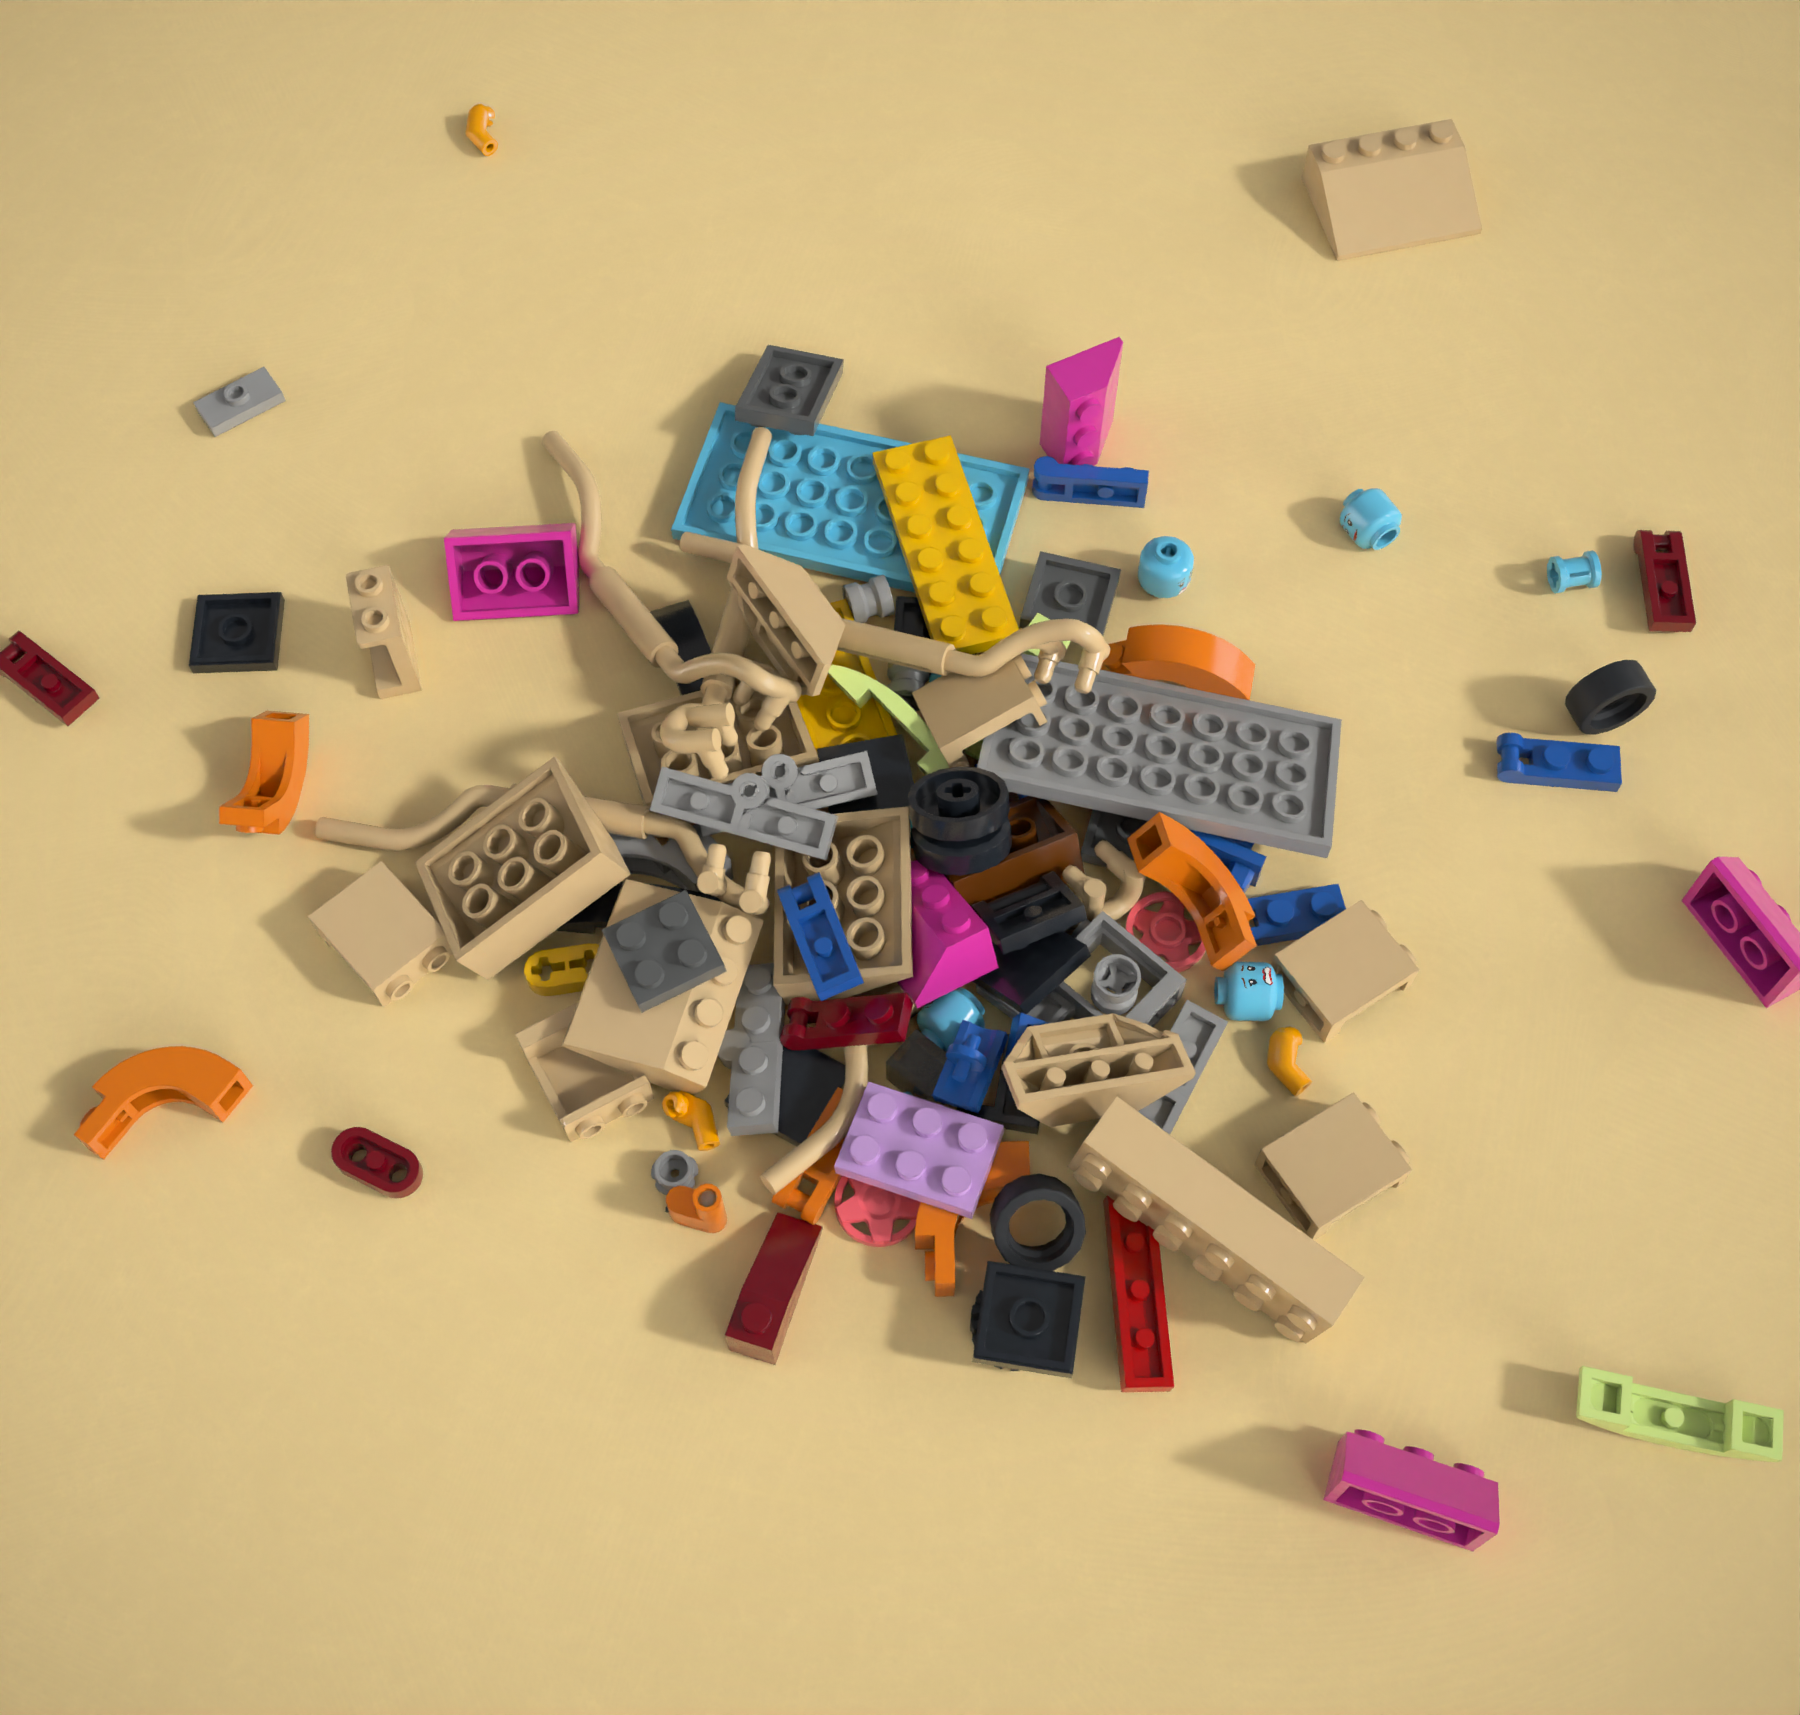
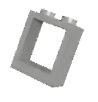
[1054,911,1187,1027]

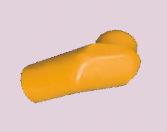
[465,104,498,156]
[1267,1026,1312,1097]
[662,1091,720,1151]

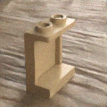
[346,565,422,699]
[912,651,1047,768]
[308,861,453,1007]
[1271,900,1419,1043]
[515,1002,654,1142]
[1254,1092,1412,1240]

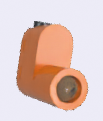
[665,1184,727,1233]

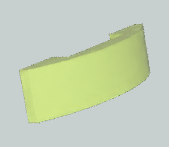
[828,664,949,775]
[1576,1366,1784,1462]

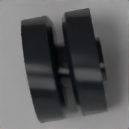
[908,766,1012,875]

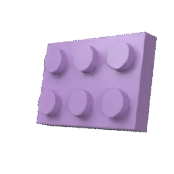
[834,1082,1004,1219]

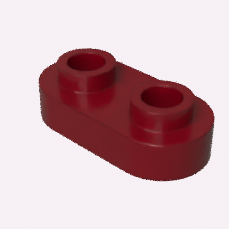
[331,1127,423,1198]

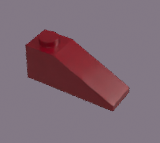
[725,1212,823,1365]

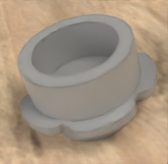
[651,1150,698,1195]

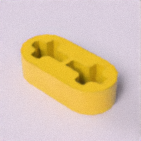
[524,943,599,996]

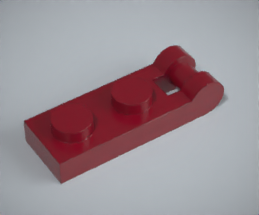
[1633,530,1696,632]
[0,630,100,727]
[780,992,913,1051]

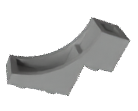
[609,824,734,895]

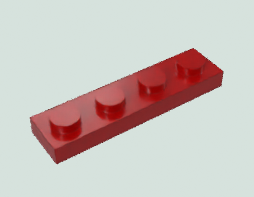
[1103,1195,1174,1392]

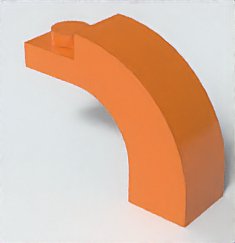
[1100,624,1255,700]
[219,710,309,835]
[1127,812,1257,971]
[74,1046,253,1160]
[915,1141,1030,1297]

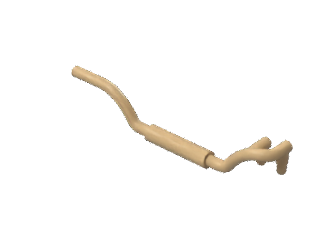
[659,427,772,780]
[542,431,802,732]
[680,532,1110,694]
[315,784,771,915]
[760,840,1146,1195]

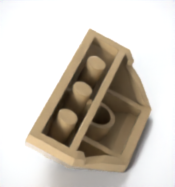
[727,544,846,696]
[1001,1013,1196,1127]

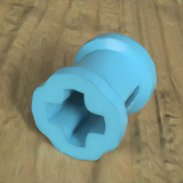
[1547,550,1602,594]

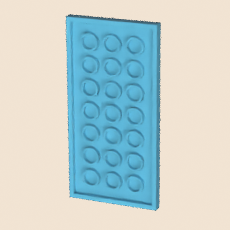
[671,402,1030,593]

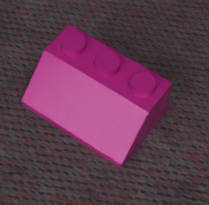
[1040,337,1123,466]
[444,523,579,621]
[1681,856,1800,1008]
[897,860,999,1008]
[1323,1429,1500,1552]

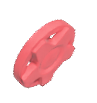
[1125,892,1206,973]
[834,1176,921,1247]

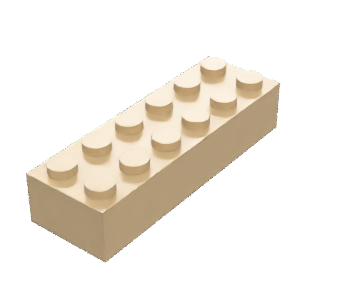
[1067,1096,1365,1344]

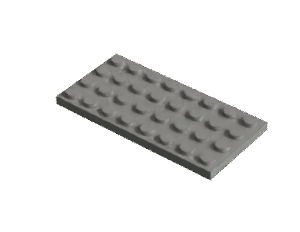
[977,653,1342,858]

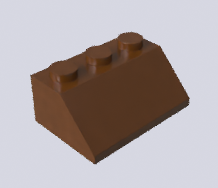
[943,796,1085,905]

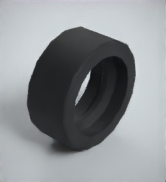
[1565,660,1656,735]
[989,1173,1086,1271]

